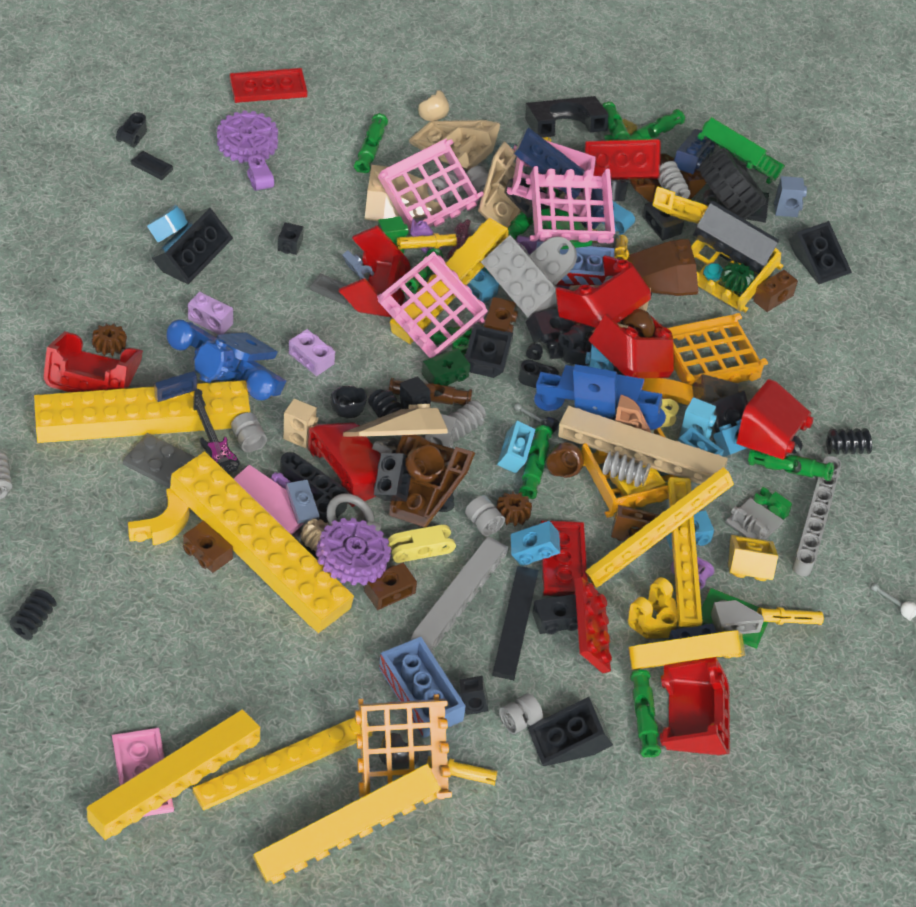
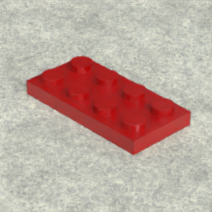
[230,68,307,103]
[585,139,661,179]
[541,520,588,596]
[575,577,612,673]

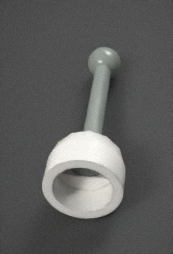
[871,583,916,621]

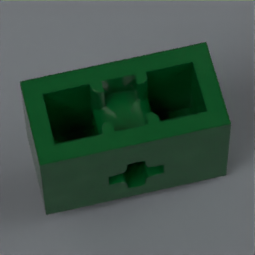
[422,348,470,386]

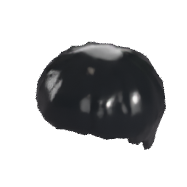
[330,386,367,419]
[379,733,419,770]

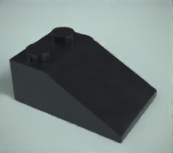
[788,221,852,285]
[527,697,613,766]

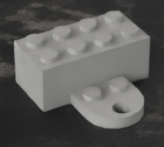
[481,235,577,318]

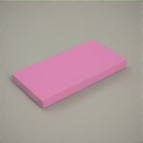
[233,465,304,535]
[112,728,174,816]

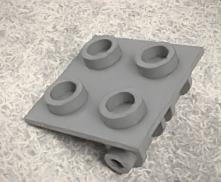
[725,498,784,540]

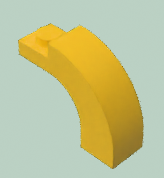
[128,488,190,545]

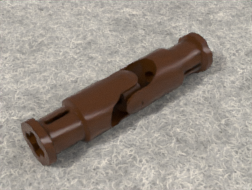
[389,378,472,405]

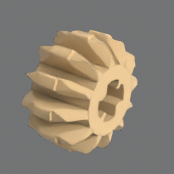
[301,519,330,551]

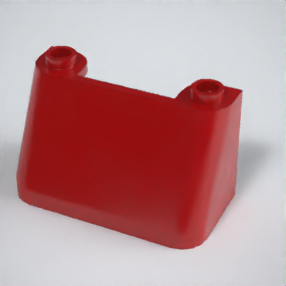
[44,331,143,392]
[736,379,814,460]
[308,422,391,507]
[660,657,730,756]

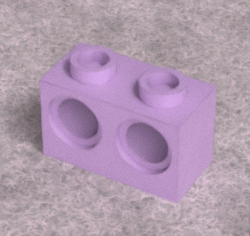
[188,292,233,334]
[289,329,335,376]

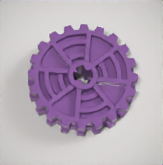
[217,111,278,163]
[316,518,391,586]

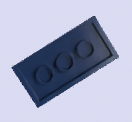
[514,127,585,200]

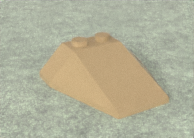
[409,120,500,171]
[478,142,545,228]
[365,165,444,221]
[343,404,448,437]

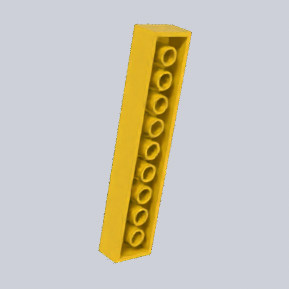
[34,380,250,443]
[170,451,354,633]

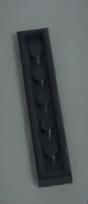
[492,566,539,681]

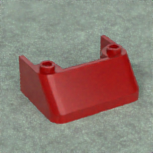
[339,225,411,318]
[556,255,651,328]
[589,314,674,378]

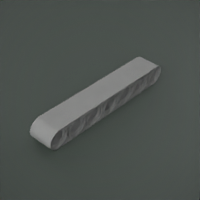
[793,456,841,576]
[411,536,508,653]

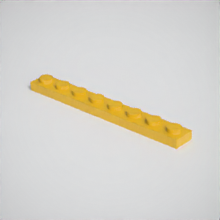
[585,467,734,588]
[668,477,702,627]
[193,717,373,810]

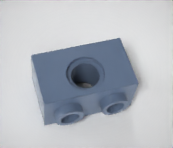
[774,176,807,217]

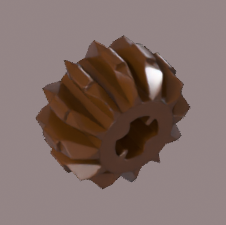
[92,323,127,357]
[496,490,532,527]

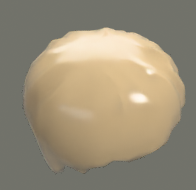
[418,90,449,121]

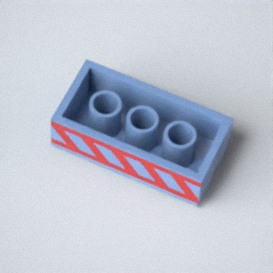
[536,241,614,289]
[379,637,465,738]

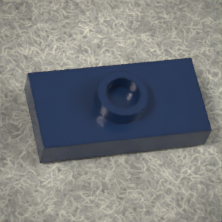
[154,371,197,402]

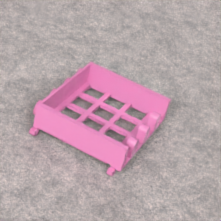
[378,139,484,232]
[507,141,596,217]
[526,166,615,244]
[377,252,488,358]

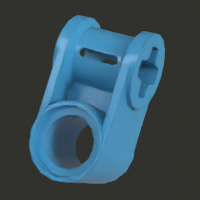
[601,201,635,234]

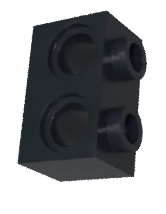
[374,453,411,502]

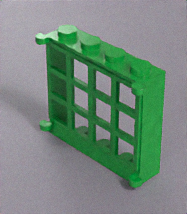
[698,117,785,184]

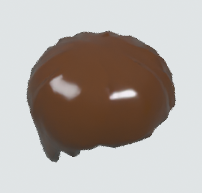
[621,309,655,337]
[546,442,584,478]
[405,445,445,483]

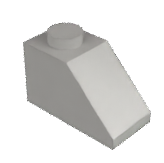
[711,600,764,634]

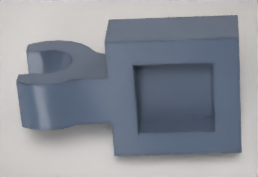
[342,250,374,280]

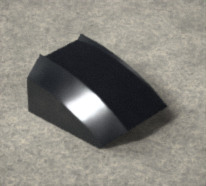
[465,324,513,378]

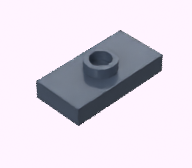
[286,480,320,524]

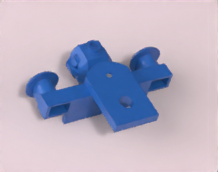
[166,320,286,401]
[534,364,666,430]

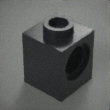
[278,222,304,255]
[460,675,489,715]

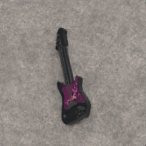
[193,389,240,474]

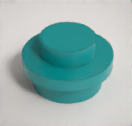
[704,263,723,282]

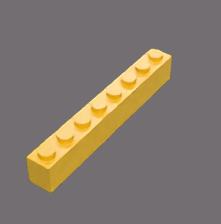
[390,218,508,344]
[87,709,260,840]
[253,764,441,884]

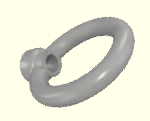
[327,494,381,531]

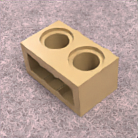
[283,399,318,448]

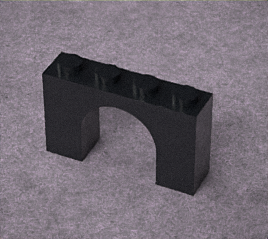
[525,96,609,138]

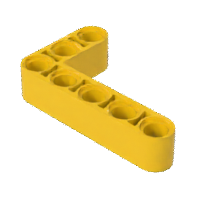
[628,630,746,670]

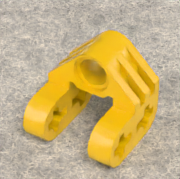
[628,577,678,639]

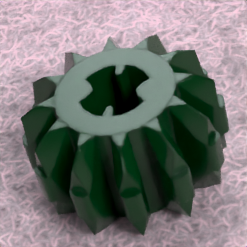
[720,261,754,294]

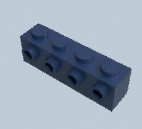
[674,129,716,174]

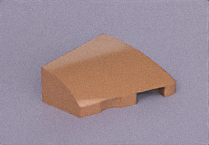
[615,395,651,433]

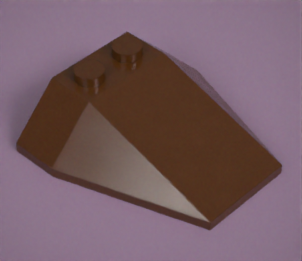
[630,153,706,202]
[627,239,698,296]
[389,434,475,528]

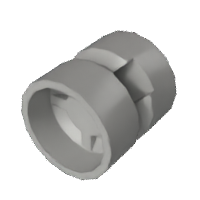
[466,166,489,201]
[231,413,267,453]
[465,496,505,536]
[499,693,543,735]

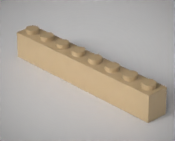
[558,406,728,484]

